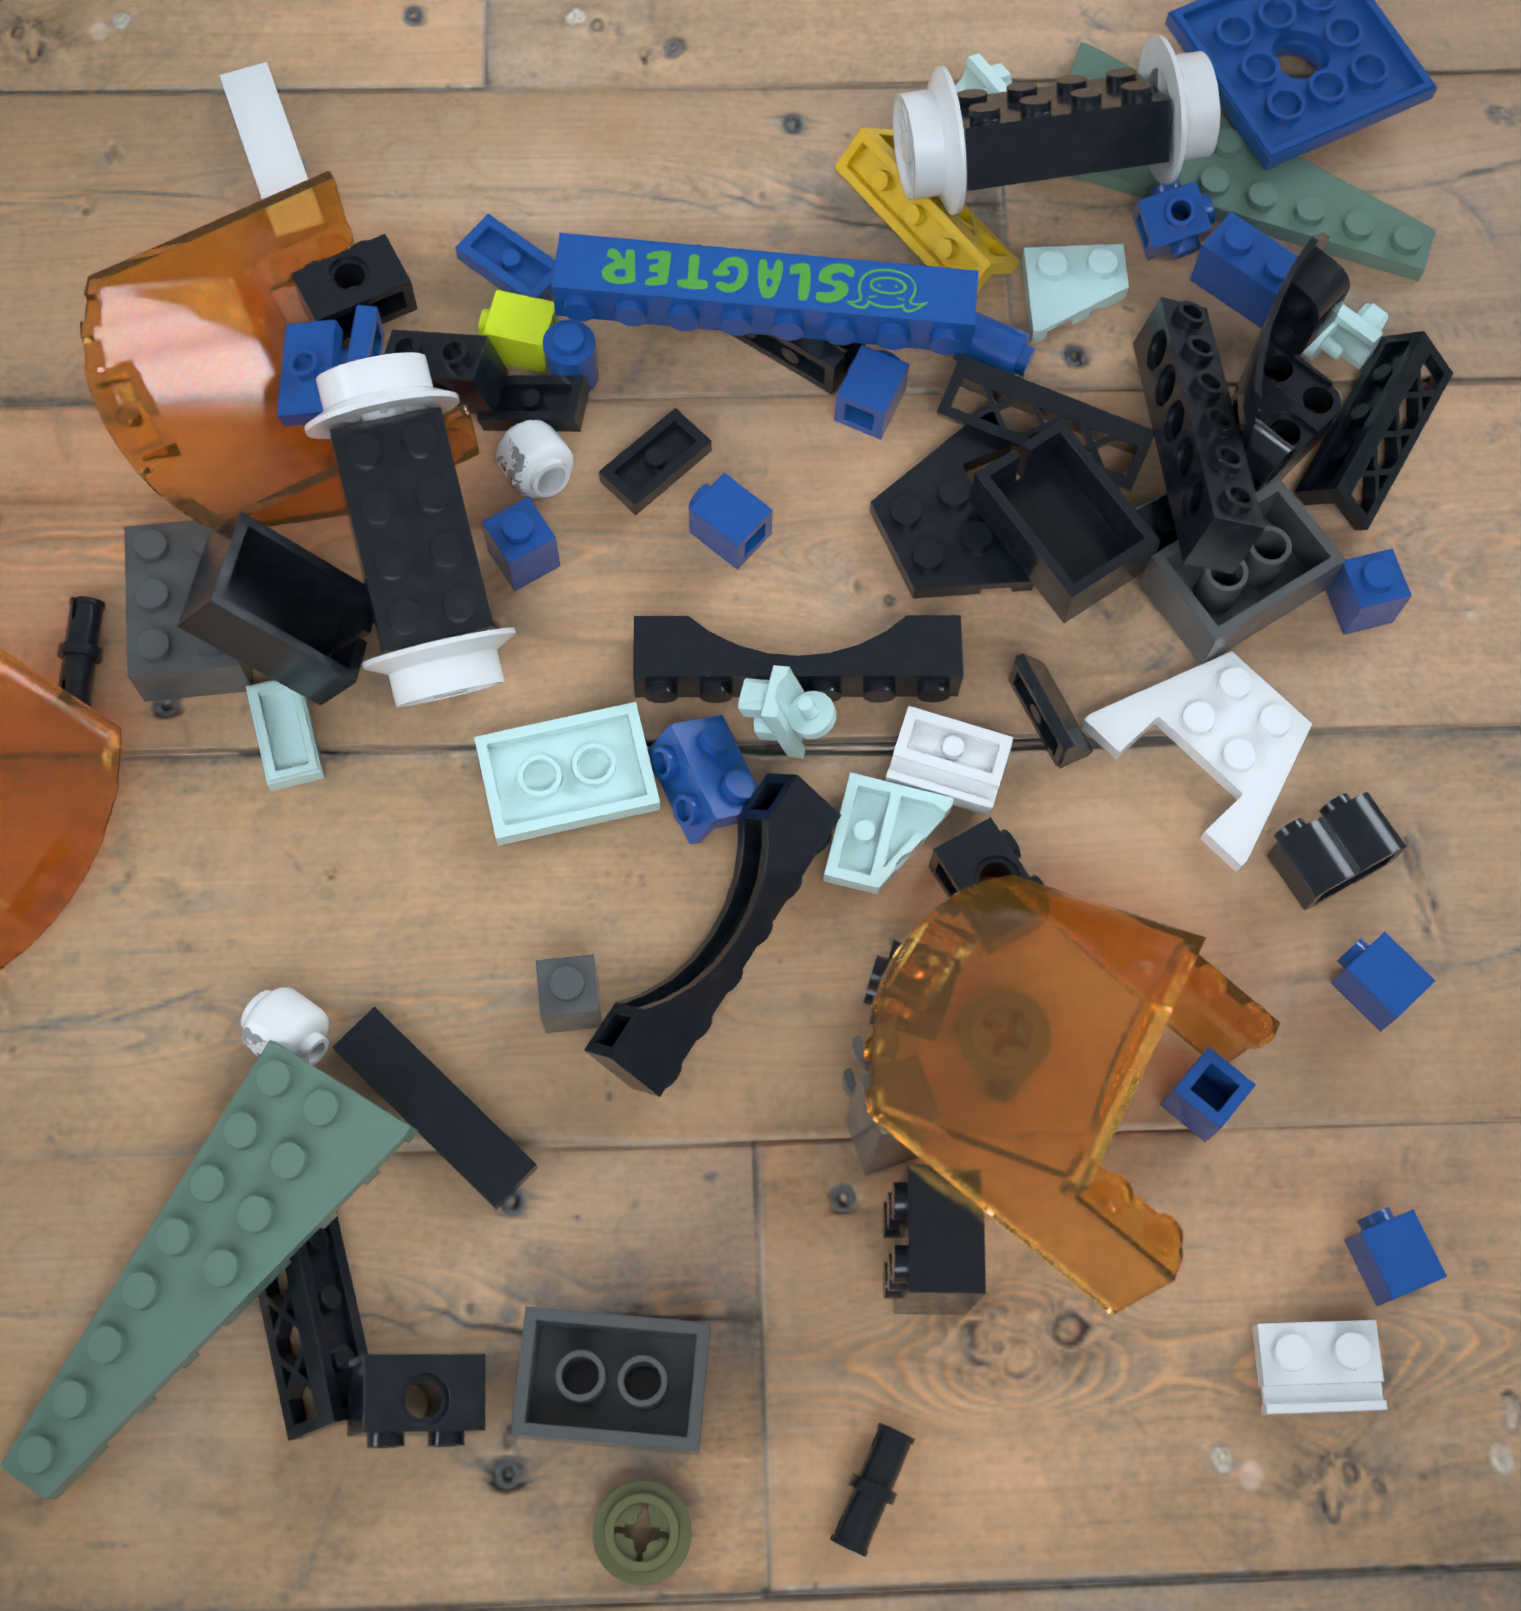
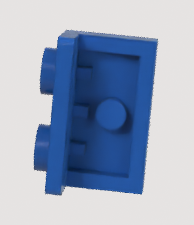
[648,715,757,844]

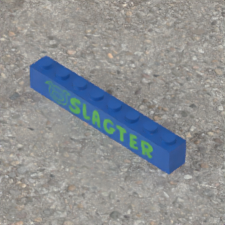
[552,233,979,355]

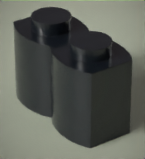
[1267,792,1407,911]

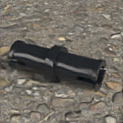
[54,596,106,710]
[830,1422,915,1557]

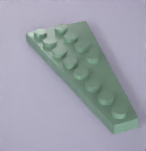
[1069,42,1436,281]
[0,1040,418,1500]

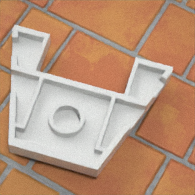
[1081,651,1312,873]

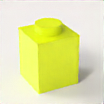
[478,290,559,373]

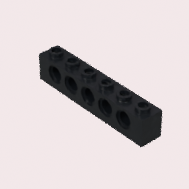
[1133,297,1265,574]

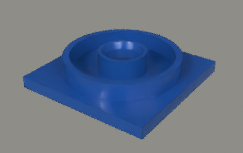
[1165,0,1438,171]

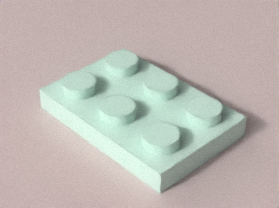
[474,702,661,846]

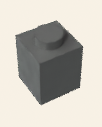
[536,954,602,1033]

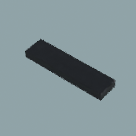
[332,1006,538,1210]

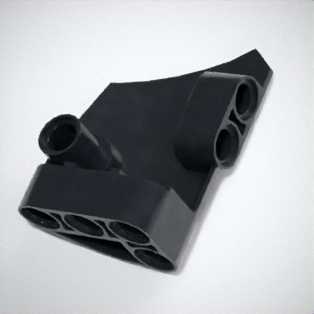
[1231,232,1350,492]

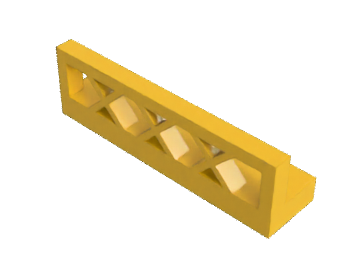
[834,127,1020,294]

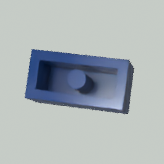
[1189,212,1298,329]

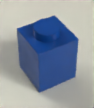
[834,345,910,440]
[688,473,773,570]
[482,496,560,591]
[1326,548,1412,635]
[1331,932,1435,1032]
[1160,1047,1256,1142]
[1344,1207,1447,1306]

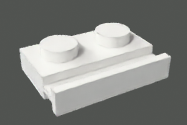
[885,706,1014,816]
[1252,1320,1387,1415]

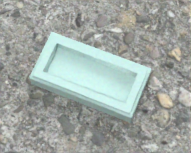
[246,680,325,792]

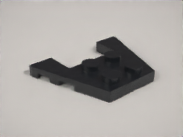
[869,414,1034,599]

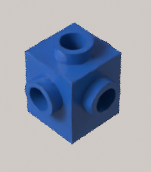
[1132,180,1215,261]

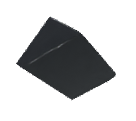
[1008,653,1093,769]

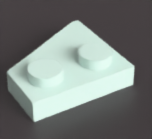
[1021,244,1129,342]
[823,772,954,895]

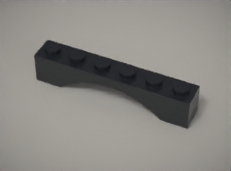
[633,615,964,703]
[584,773,842,1097]

